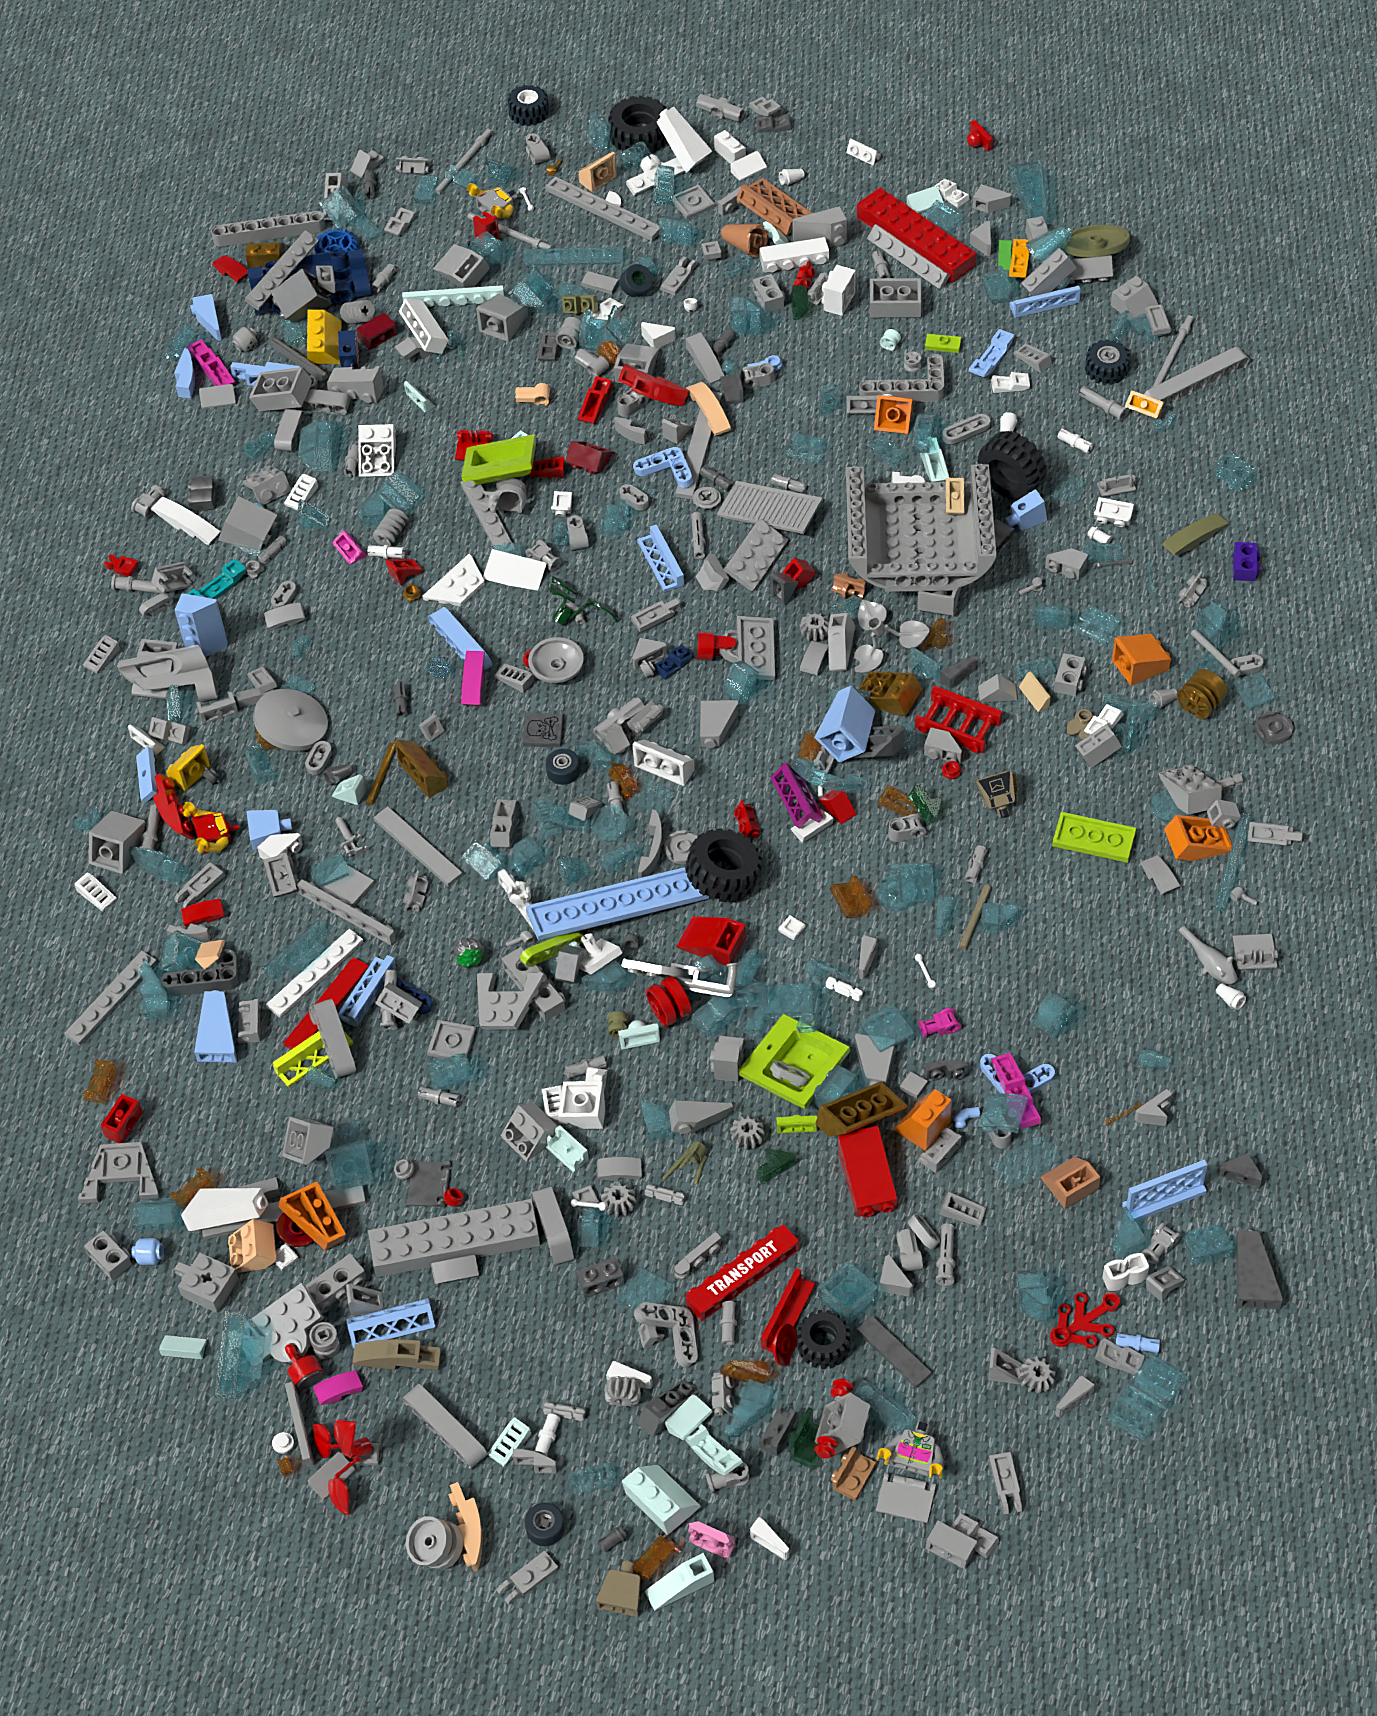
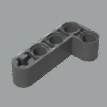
[160,949,239,996]

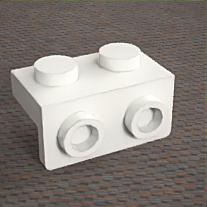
[1093,497,1134,527]

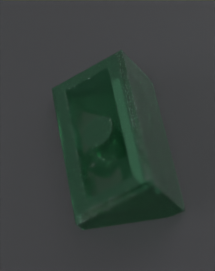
[790,285,810,320]

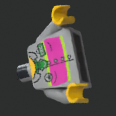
[876,1422,943,1479]

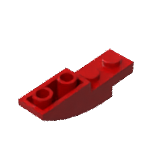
[618,364,689,406]
[153,773,194,840]

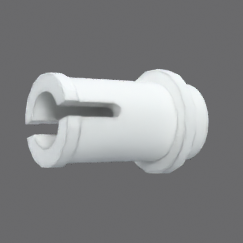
[1088,526,1112,546]

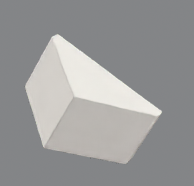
[641,322,675,348]

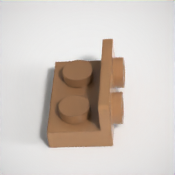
[831,1446,876,1501]

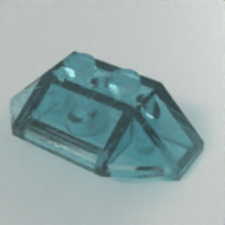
[298,420,338,473]
[214,1311,266,1399]

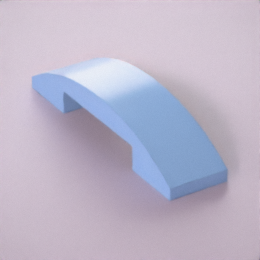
[969,329,1014,377]

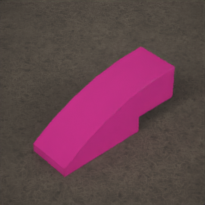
[461,650,485,706]

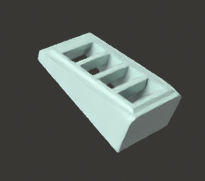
[487,1417,531,1467]

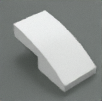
[588,298,623,329]
[991,372,1030,393]
[1084,704,1124,735]

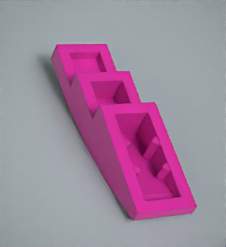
[187,339,235,386]
[991,1053,1041,1129]

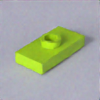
[925,334,961,353]
[776,1115,818,1133]

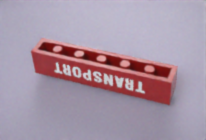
[685,1224,799,1322]

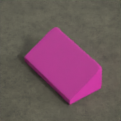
[332,530,368,565]

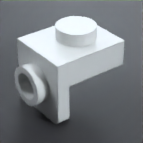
[551,491,572,517]

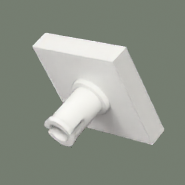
[579,933,622,974]

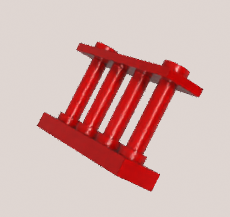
[915,685,1002,754]

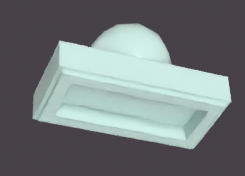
[618,1020,660,1049]

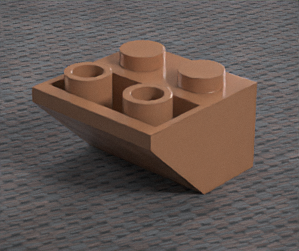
[1041,1156,1100,1209]

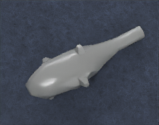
[1179,926,1238,985]

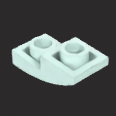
[763,221,789,245]

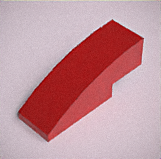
[577,376,614,424]

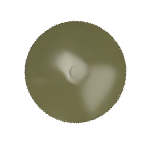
[1062,225,1130,257]

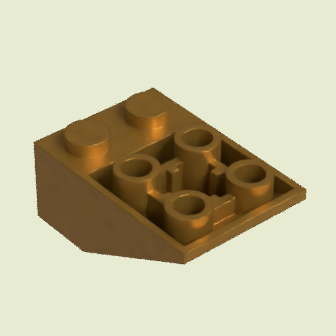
[857,671,923,715]

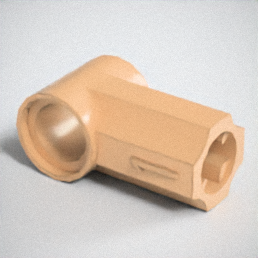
[515,383,550,405]

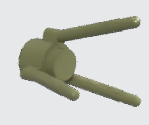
[662,1141,707,1184]

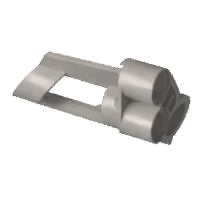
[117,645,218,702]

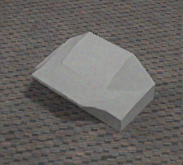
[696,553,729,592]

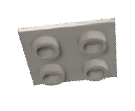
[1232,934,1278,970]

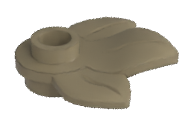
[1067,709,1093,740]

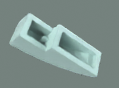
[918,438,949,482]

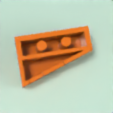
[278,1181,346,1251]

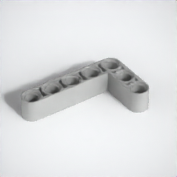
[859,354,944,402]

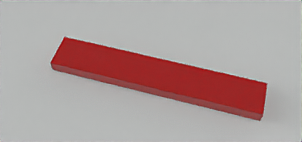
[283,957,369,1050]

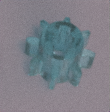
[428,656,450,678]

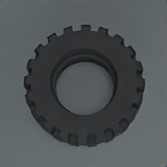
[608,95,667,156]
[977,431,1047,500]
[685,828,762,902]

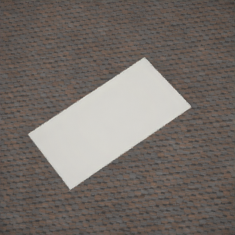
[483,549,547,590]

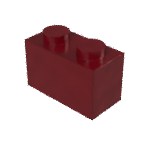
[356,313,397,350]

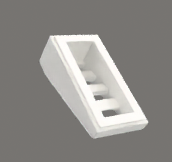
[284,474,318,511]
[75,872,117,911]
[542,1085,568,1125]
[606,1361,653,1389]
[750,1517,789,1560]

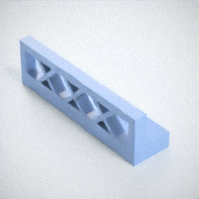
[1010,286,1080,318]
[637,525,684,592]
[338,955,396,1027]
[346,1298,435,1348]

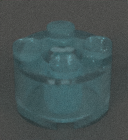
[465,231,503,268]
[1030,991,1075,1039]

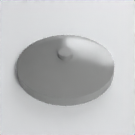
[253,689,328,751]

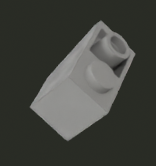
[973,184,1012,213]
[1045,548,1088,580]
[924,728,962,764]

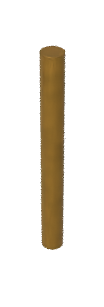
[366,742,395,805]

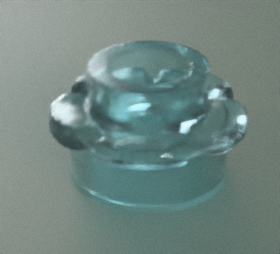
[722,360,736,375]

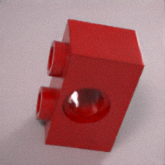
[100,1094,143,1143]

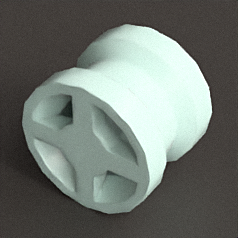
[880,329,901,351]

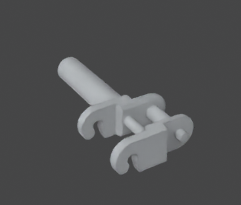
[335,817,369,857]

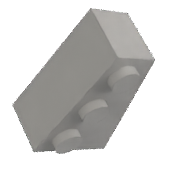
[327,366,384,403]

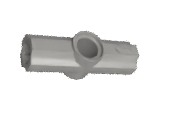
[696,94,745,122]
[593,697,644,741]

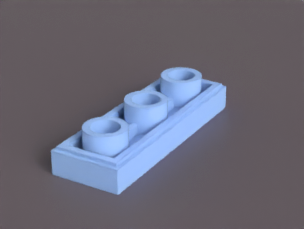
[136,746,158,802]

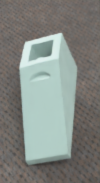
[645,1553,714,1611]

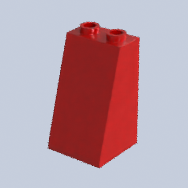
[838,1126,897,1218]

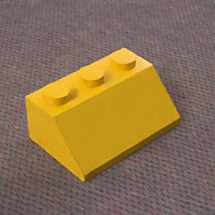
[307,310,341,364]

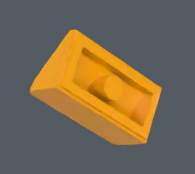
[1125,390,1164,420]

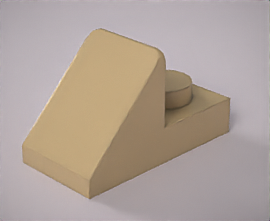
[945,478,964,515]

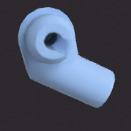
[954,1107,980,1128]

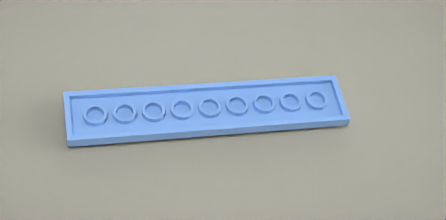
[526,867,709,940]

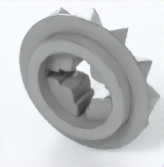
[693,487,721,511]

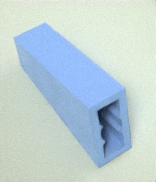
[194,990,237,1063]

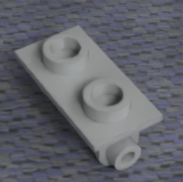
[396,156,430,175]
[803,272,829,306]
[1097,474,1136,497]
[1177,571,1207,608]
[627,700,664,737]
[811,746,835,774]
[403,870,428,912]
[712,1368,735,1416]

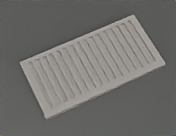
[717,481,823,534]

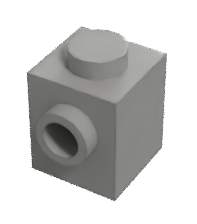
[1207,799,1241,829]

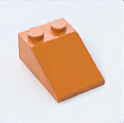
[1164,815,1234,861]

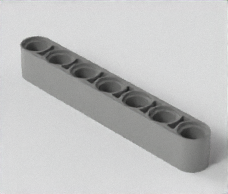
[211,211,326,246]
[1144,347,1250,407]

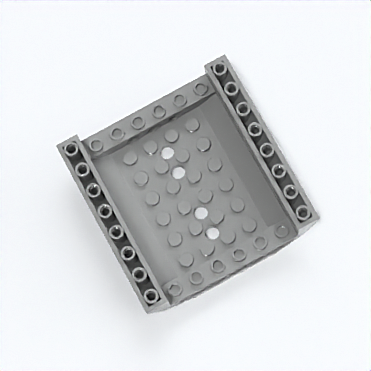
[846,464,996,592]

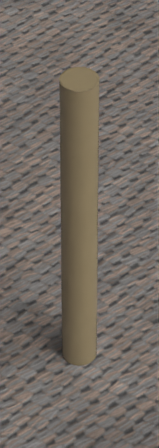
[958,885,991,950]

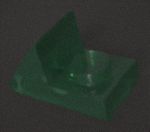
[908,784,942,826]
[757,1148,796,1185]

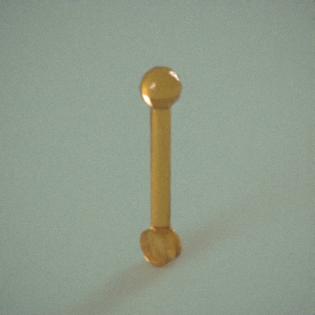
[1105,1102,1142,1125]

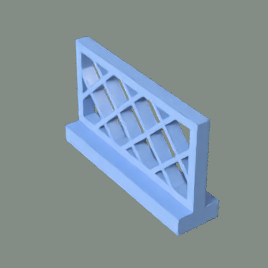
[1122,1160,1207,1222]

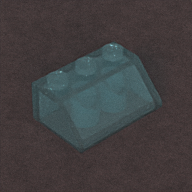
[508,264,555,308]

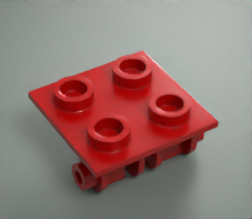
[455,429,493,460]

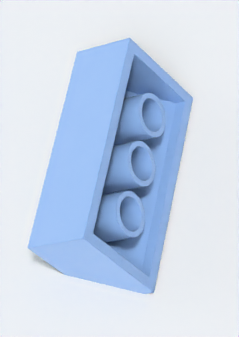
[175,593,228,657]

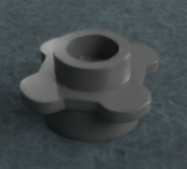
[202,766,220,785]

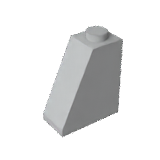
[700,700,738,748]
[855,1034,895,1087]

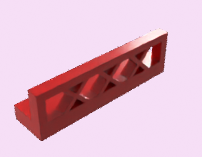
[761,1268,815,1353]

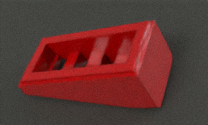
[529,457,565,478]

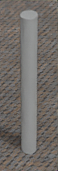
[1191,629,1241,677]

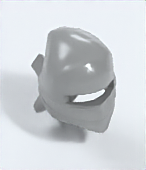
[481,478,527,513]

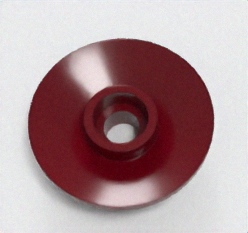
[276,1212,313,1247]

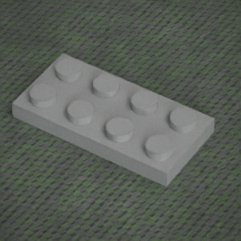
[723,518,788,591]

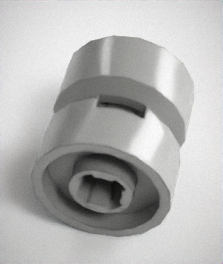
[556,317,585,349]
[309,1322,340,1359]

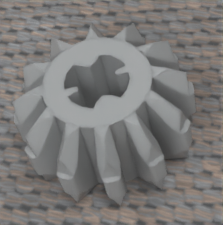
[800,612,829,642]
[730,1115,765,1150]
[601,1182,636,1217]
[1018,1356,1055,1394]
[604,1376,641,1408]

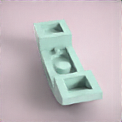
[685,1424,743,1475]

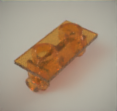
[608,762,640,799]
[632,1534,676,1582]

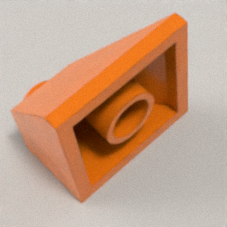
[874,395,914,434]

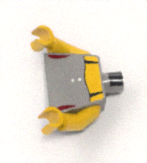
[466,183,517,222]

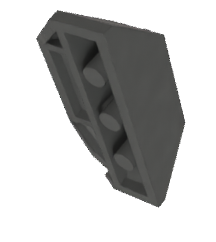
[853,725,905,758]

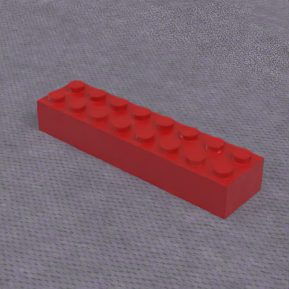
[857,187,976,283]

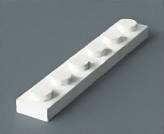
[266,929,364,1018]

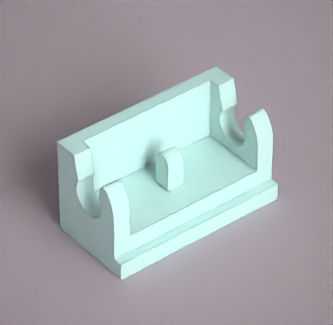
[546,1125,589,1173]

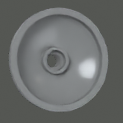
[528,637,584,683]

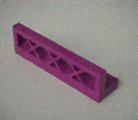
[770,762,824,829]

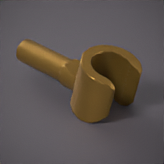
[546,159,562,176]

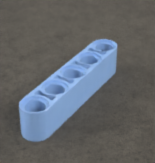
[428,607,492,671]

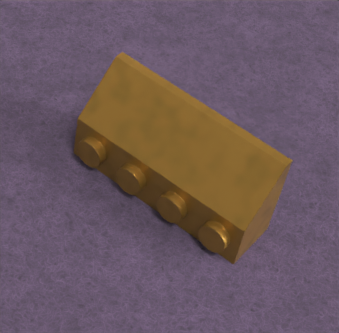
[815,1081,907,1137]

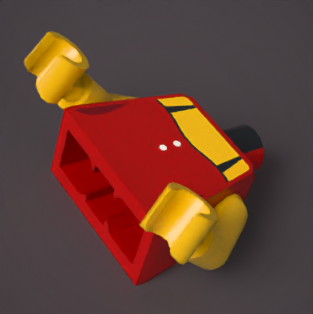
[183,802,239,854]

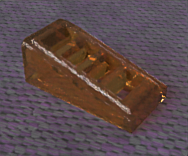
[876,785,920,817]
[720,1360,770,1386]

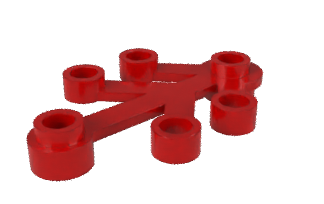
[1050,1292,1120,1349]

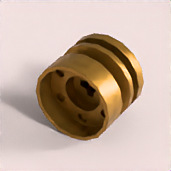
[1177,669,1227,719]

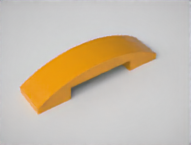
[1009,239,1030,278]

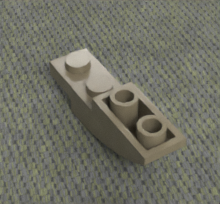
[352,1339,440,1370]

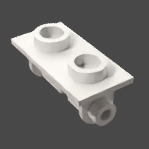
[846,138,881,165]

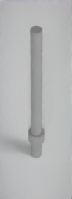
[434,129,492,195]
[467,212,553,252]
[1152,315,1194,388]

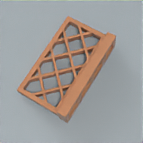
[736,178,813,236]

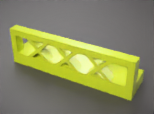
[273,1023,353,1088]

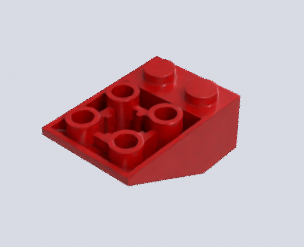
[676,916,746,966]

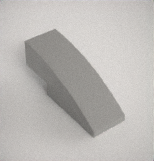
[685,332,724,384]
[490,799,516,847]

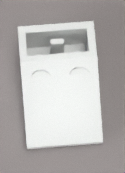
[358,424,396,477]

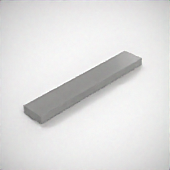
[373,807,463,887]

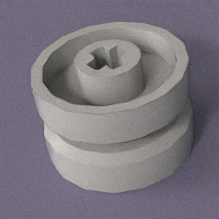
[406,1517,463,1570]

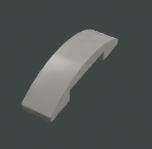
[638,810,662,878]

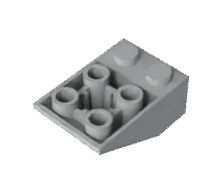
[433,244,490,288]
[614,344,660,383]
[131,639,179,699]
[1158,765,1222,814]

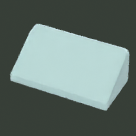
[907,186,944,213]
[404,381,435,412]
[159,1335,207,1359]
[665,1395,712,1440]

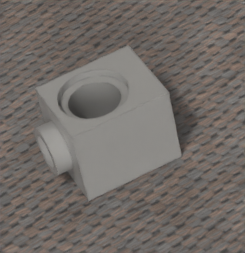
[598,723,630,754]

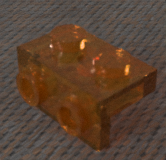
[830,875,872,918]

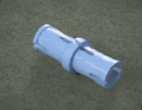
[1116,1333,1160,1353]

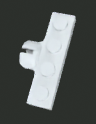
[626,154,685,196]
[498,869,533,929]

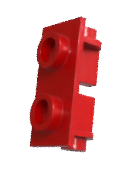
[792,260,815,295]
[734,800,760,838]

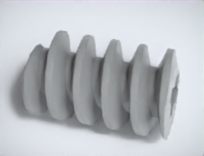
[340,300,375,324]
[373,509,409,547]

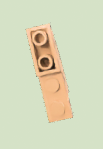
[448,1482,483,1572]

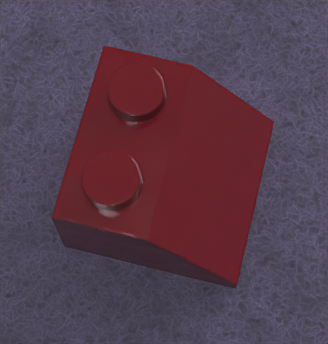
[565,441,615,474]

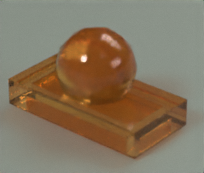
[918,617,948,653]

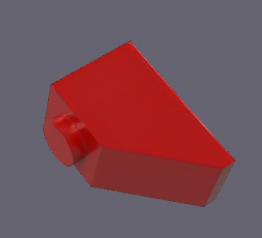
[782,558,816,591]

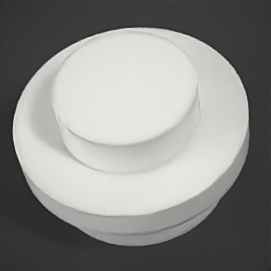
[272,1432,294,1454]

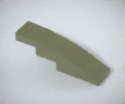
[1162,513,1229,555]

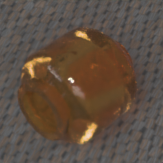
[597,339,621,366]

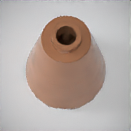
[721,224,768,258]

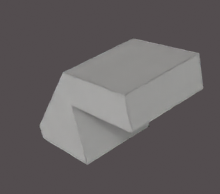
[395,337,433,361]

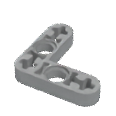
[634,1302,698,1367]

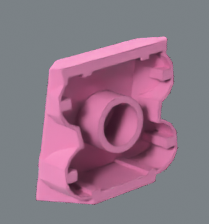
[688,1521,736,1558]

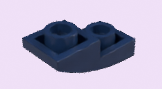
[654,645,694,680]

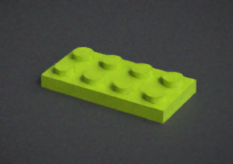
[1052,812,1136,863]

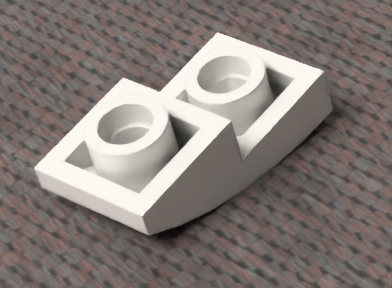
[935,179,970,208]

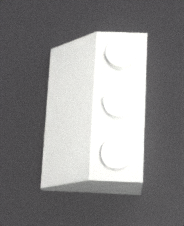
[633,740,695,786]

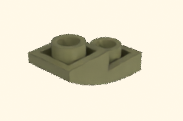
[562,295,598,314]

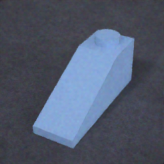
[190,294,221,341]

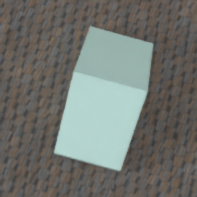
[332,774,366,805]

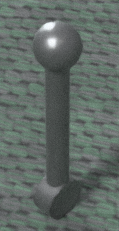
[1095,558,1133,568]

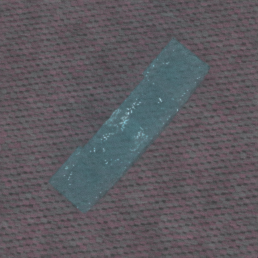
[791,756,867,791]

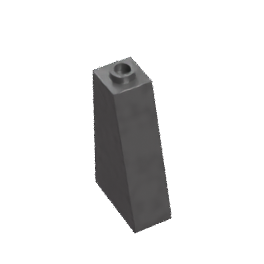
[1235,1229,1282,1310]

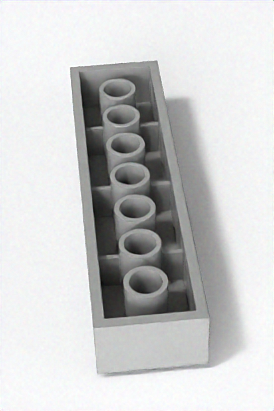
[368,1199,540,1277]

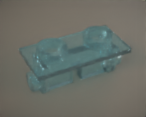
[735,949,762,991]

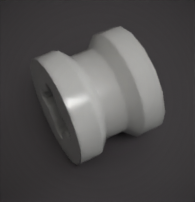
[904,351,921,372]

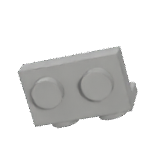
[263,853,299,897]

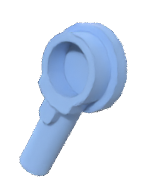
[748,355,782,372]

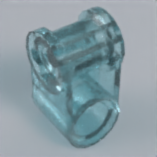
[620,142,652,171]

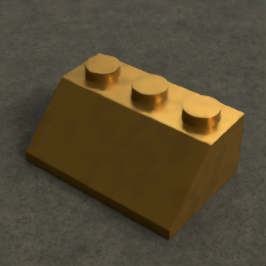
[394,740,448,798]

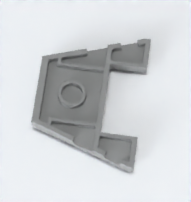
[477,973,547,1030]
[78,1142,159,1203]

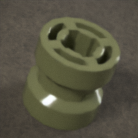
[608,1011,628,1038]

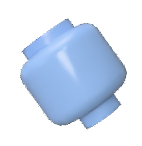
[132,1238,164,1265]

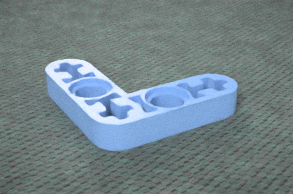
[633,447,693,488]
[980,1054,1055,1101]

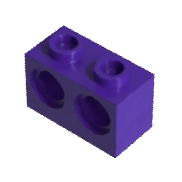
[1233,542,1260,581]

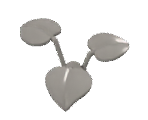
[853,600,930,673]

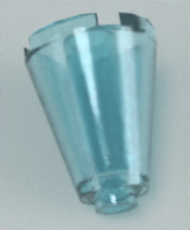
[1026,225,1074,265]

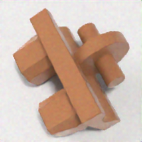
[832,573,866,600]

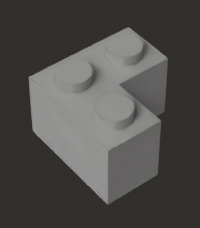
[710,1036,744,1082]

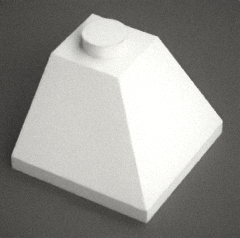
[558,1081,605,1129]

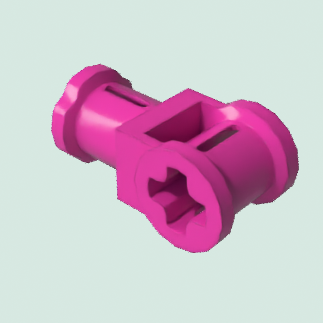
[918,1008,961,1038]

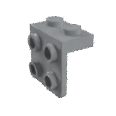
[243,466,292,505]

